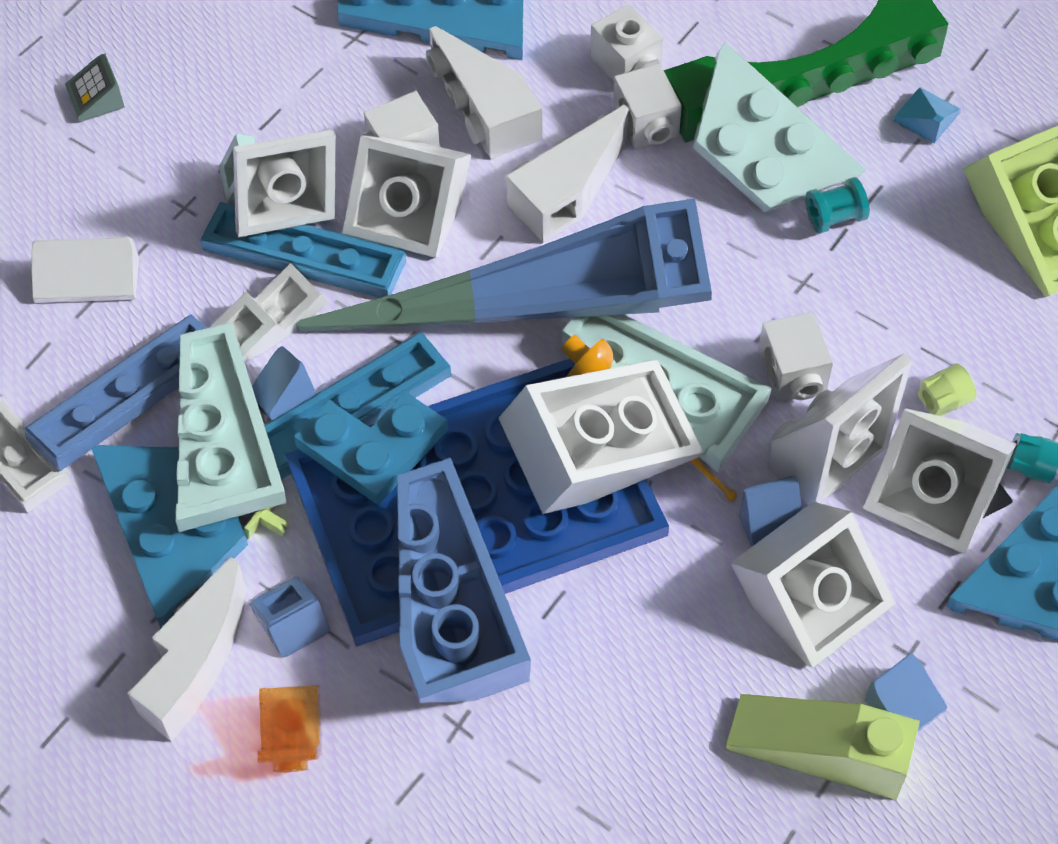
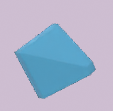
[893,87,961,144]

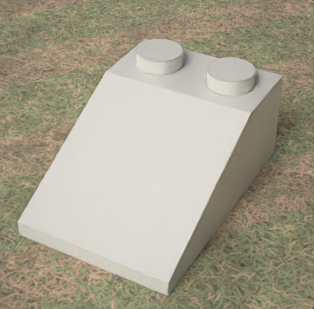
[767,353,913,505]
[499,359,703,514]

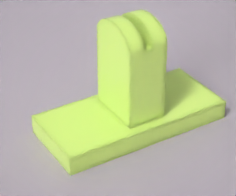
[244,507,289,539]

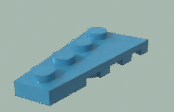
[337,0,524,60]

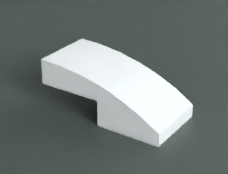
[210,263,328,363]

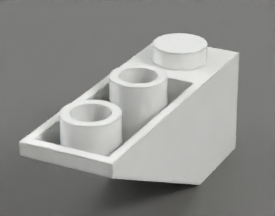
[426,26,543,160]
[506,105,629,244]

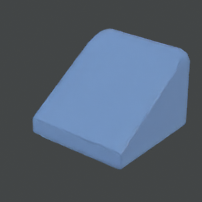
[252,346,316,420]
[739,476,802,546]
[249,577,330,657]
[865,653,948,733]

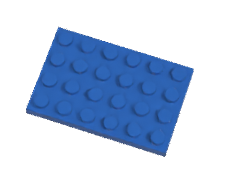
[285,358,669,647]

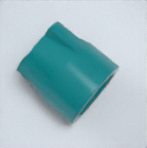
[1006,433,1058,484]

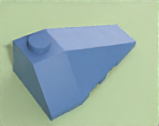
[397,458,531,703]

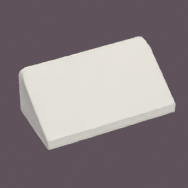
[31,237,139,303]

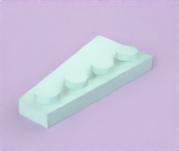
[561,315,772,473]
[176,322,287,532]

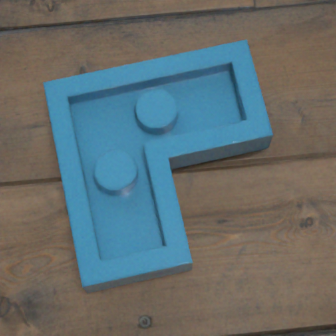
[294,391,448,505]

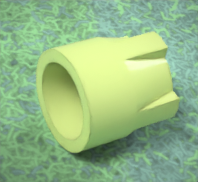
[917,363,977,416]

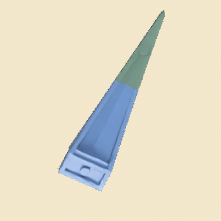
[296,198,712,332]

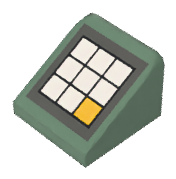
[65,53,125,122]

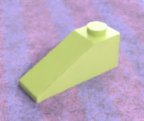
[725,694,920,800]

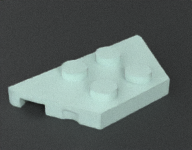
[692,42,866,213]

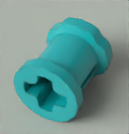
[805,177,870,234]

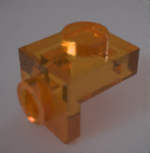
[257,684,322,772]

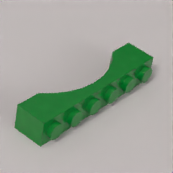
[663,0,949,143]

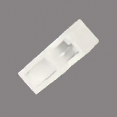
[128,557,247,742]

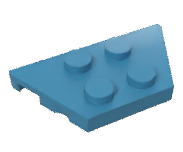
[91,445,248,628]
[947,485,1058,641]

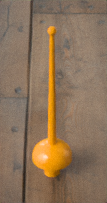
[560,334,737,501]

